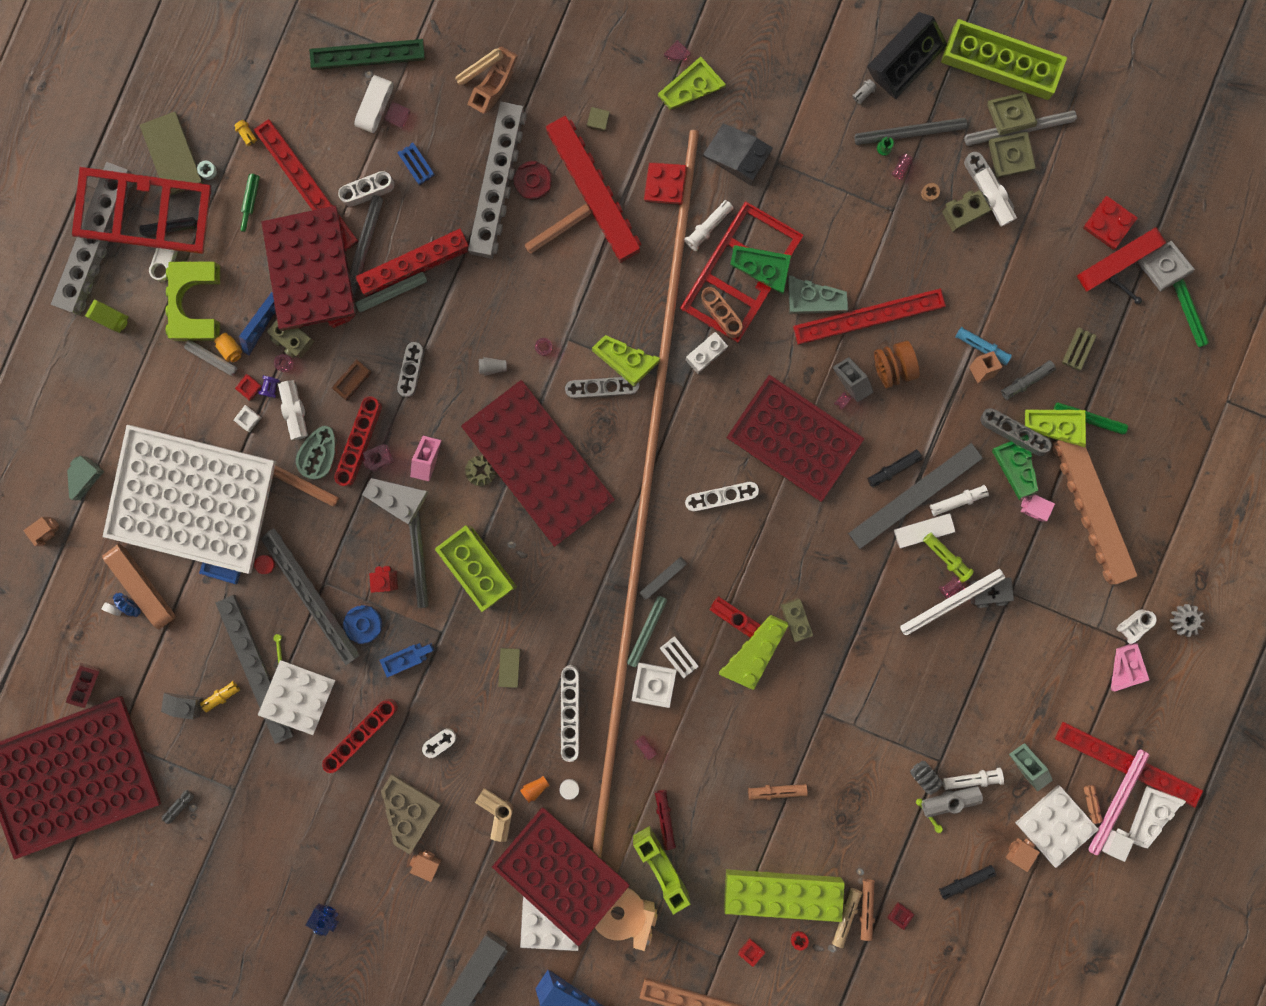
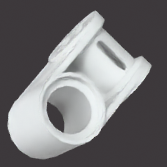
[1116,609,1156,644]

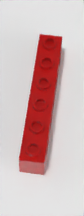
[356,229,469,297]

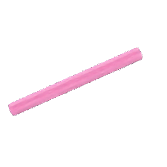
[1088,750,1150,855]

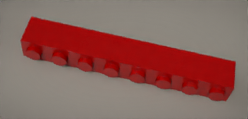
[545,116,641,263]

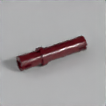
[654,790,676,850]

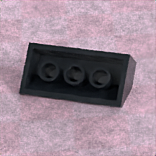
[867,12,947,99]

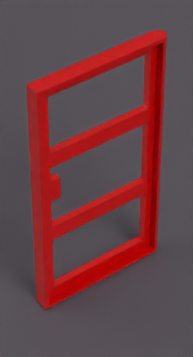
[72,167,211,254]
[680,202,804,343]

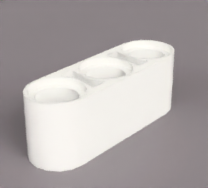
[354,75,393,133]
[338,171,394,207]

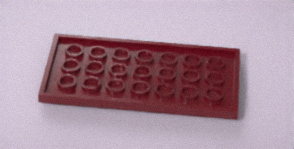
[461,380,615,547]

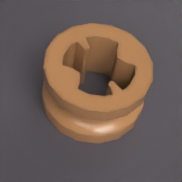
[921,183,940,202]

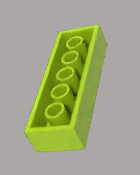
[941,19,1067,100]
[724,869,844,922]

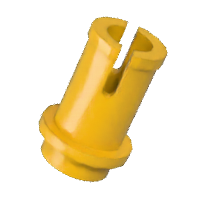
[234,120,257,146]

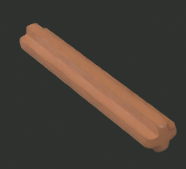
[525,204,592,254]
[273,465,339,506]

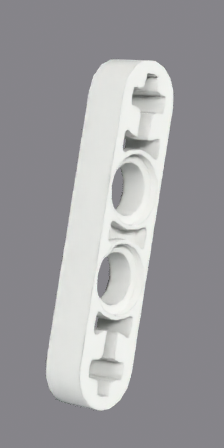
[685,482,759,511]

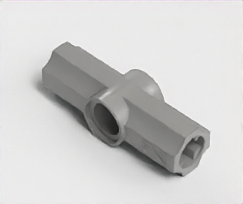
[921,786,983,818]

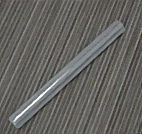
[964,111,1077,146]

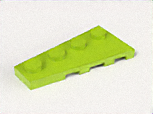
[719,615,788,690]

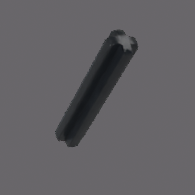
[139,217,197,236]

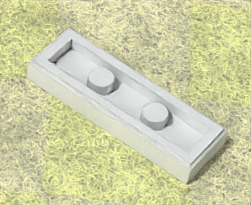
[894,513,955,548]

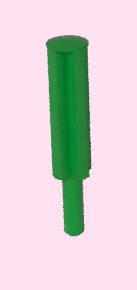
[240,174,260,232]

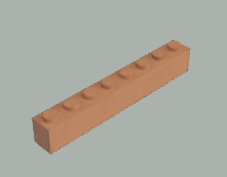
[1053,440,1137,584]

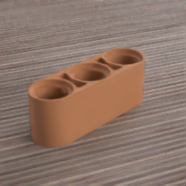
[701,287,742,338]

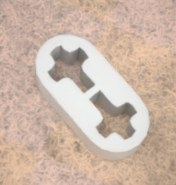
[422,728,456,758]

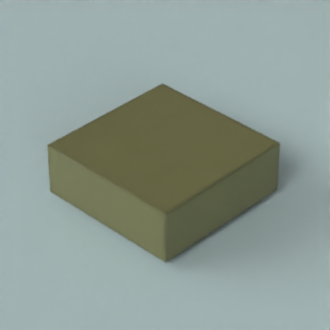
[587,107,610,131]

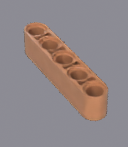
[102,544,176,630]

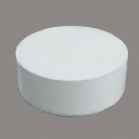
[101,602,122,617]
[560,779,579,799]

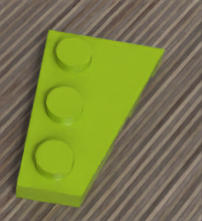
[592,335,660,386]

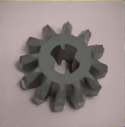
[910,761,943,795]

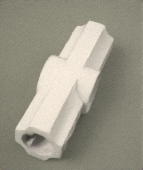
[974,167,1017,227]
[278,380,308,440]

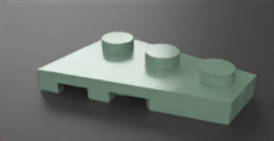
[788,275,848,314]

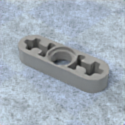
[397,342,424,397]

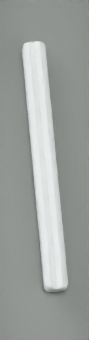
[900,569,1005,636]

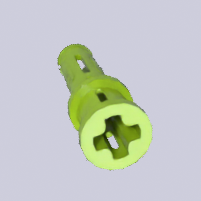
[923,532,974,583]

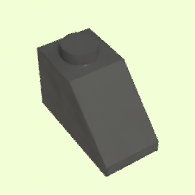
[833,357,873,402]
[161,693,203,720]

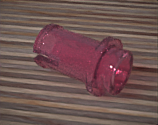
[891,154,913,180]
[634,735,657,760]

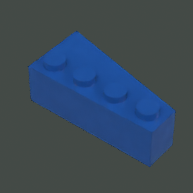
[535,970,603,1006]

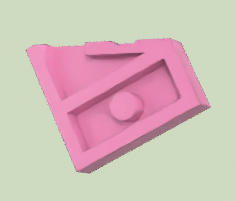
[1111,643,1149,692]

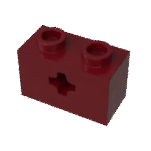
[65,663,100,708]

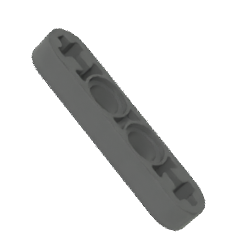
[980,408,1052,456]

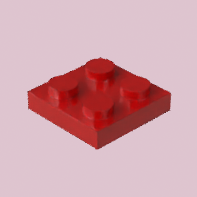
[644,163,687,205]
[1083,196,1138,250]

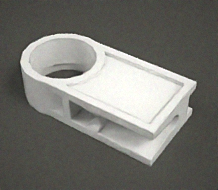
[149,248,178,282]

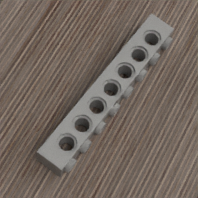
[468,101,527,259]
[51,162,133,316]

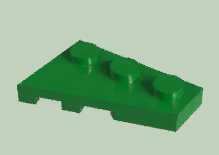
[730,245,791,294]
[992,435,1038,500]

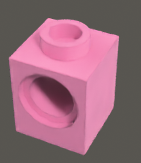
[1021,494,1055,522]

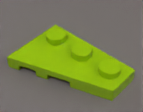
[658,57,726,110]
[1025,410,1086,447]

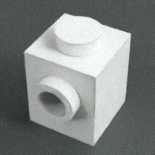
[1102,828,1134,862]

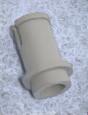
[852,79,877,105]

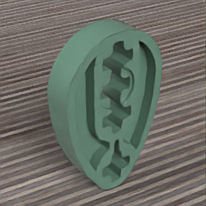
[296,426,337,479]

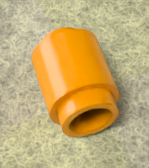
[214,333,242,362]

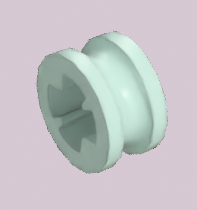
[197,160,217,180]

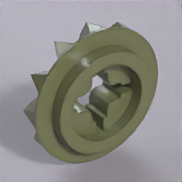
[465,456,496,486]

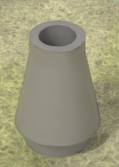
[479,357,507,376]

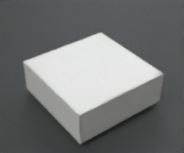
[234,405,262,432]

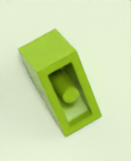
[85,299,129,333]

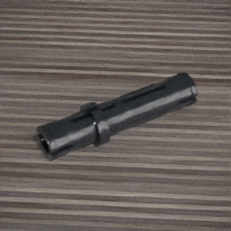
[867,449,923,488]
[939,865,997,901]

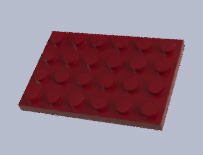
[261,205,356,331]
[726,374,864,502]
[492,807,630,947]

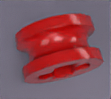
[791,931,809,951]

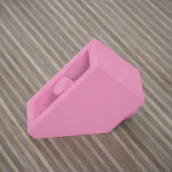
[410,436,441,481]

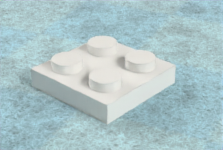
[632,662,676,708]

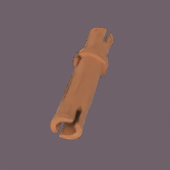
[748,784,807,801]
[859,879,875,941]

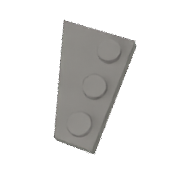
[362,478,429,524]

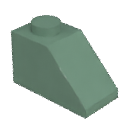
[67,456,105,501]
[1009,743,1053,792]

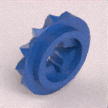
[113,593,141,617]

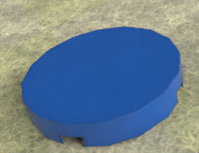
[343,605,382,644]

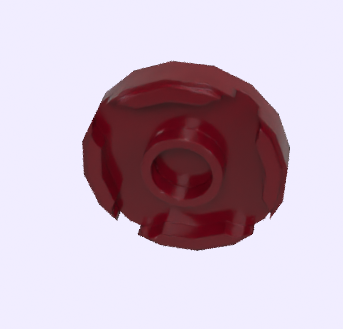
[514,161,552,200]

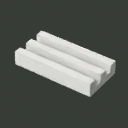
[660,636,699,678]

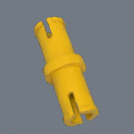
[200,681,240,713]

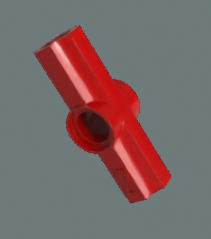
[709,596,761,638]

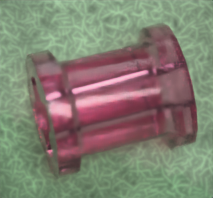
[938,576,964,599]

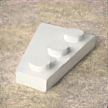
[1128,786,1186,849]

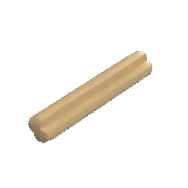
[456,48,503,85]

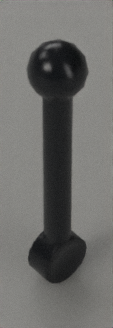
[1109,275,1142,305]

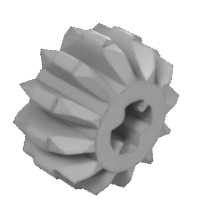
[1169,604,1205,637]

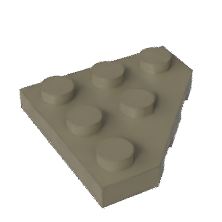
[381,773,441,854]

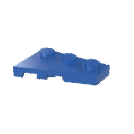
[239,292,276,356]

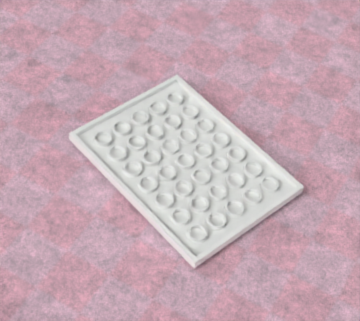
[103,425,276,574]

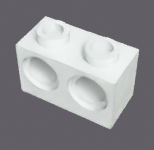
[685,332,728,374]

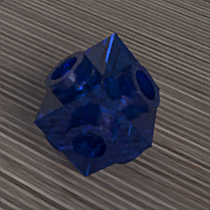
[305,903,339,936]

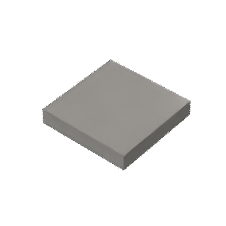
[1138,241,1195,292]

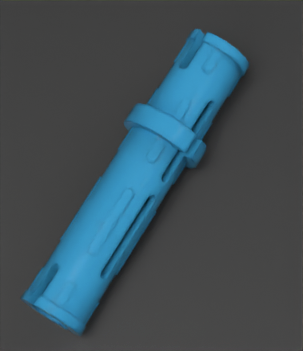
[955,327,1012,366]

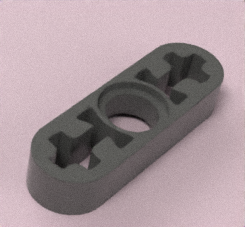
[639,557,687,600]

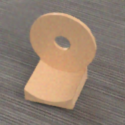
[595,888,657,951]

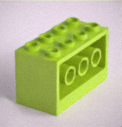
[435,525,517,612]

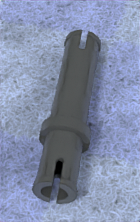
[1001,360,1056,400]

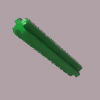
[1173,278,1209,347]
[1053,402,1128,435]

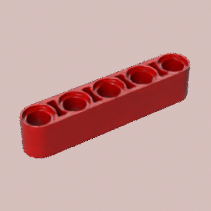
[1076,227,1166,292]
[334,396,382,487]
[322,699,398,773]

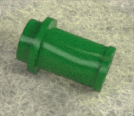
[877,137,894,156]

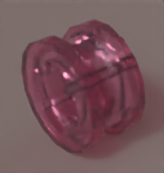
[535,338,552,356]
[274,354,293,372]
[834,391,852,410]

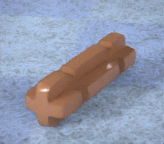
[1084,785,1103,824]

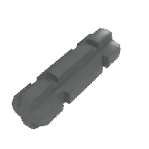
[162,790,194,824]

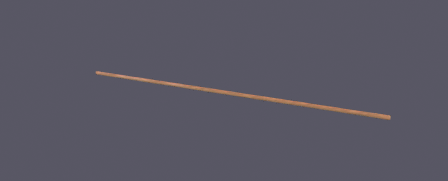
[592,130,699,858]

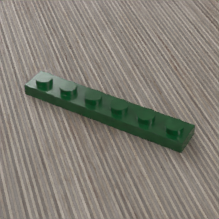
[309,39,425,70]

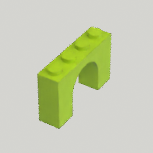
[165,262,220,341]
[633,826,691,915]

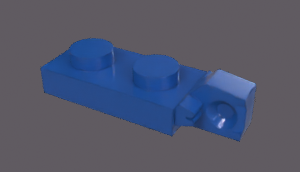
[379,643,435,677]

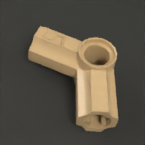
[475,788,513,842]

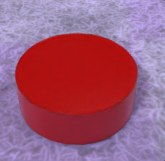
[254,555,275,574]

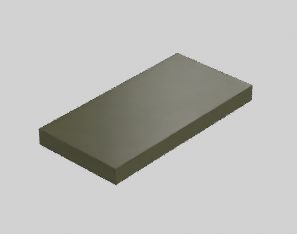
[140,112,203,196]

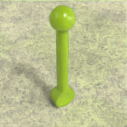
[274,634,282,664]
[916,798,943,833]

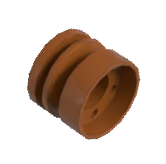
[874,340,920,389]

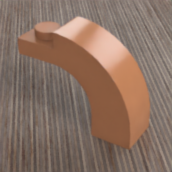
[467,46,518,114]

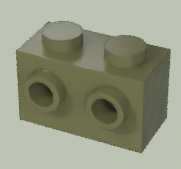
[267,320,315,359]

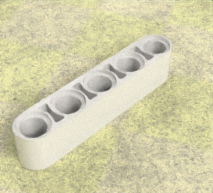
[561,665,579,762]

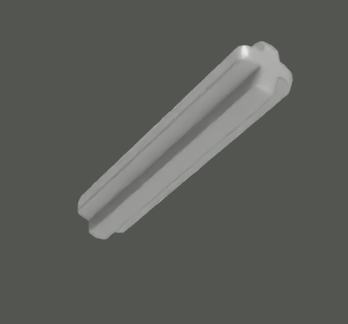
[184,340,237,376]

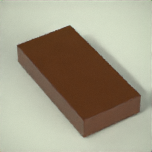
[332,359,372,401]

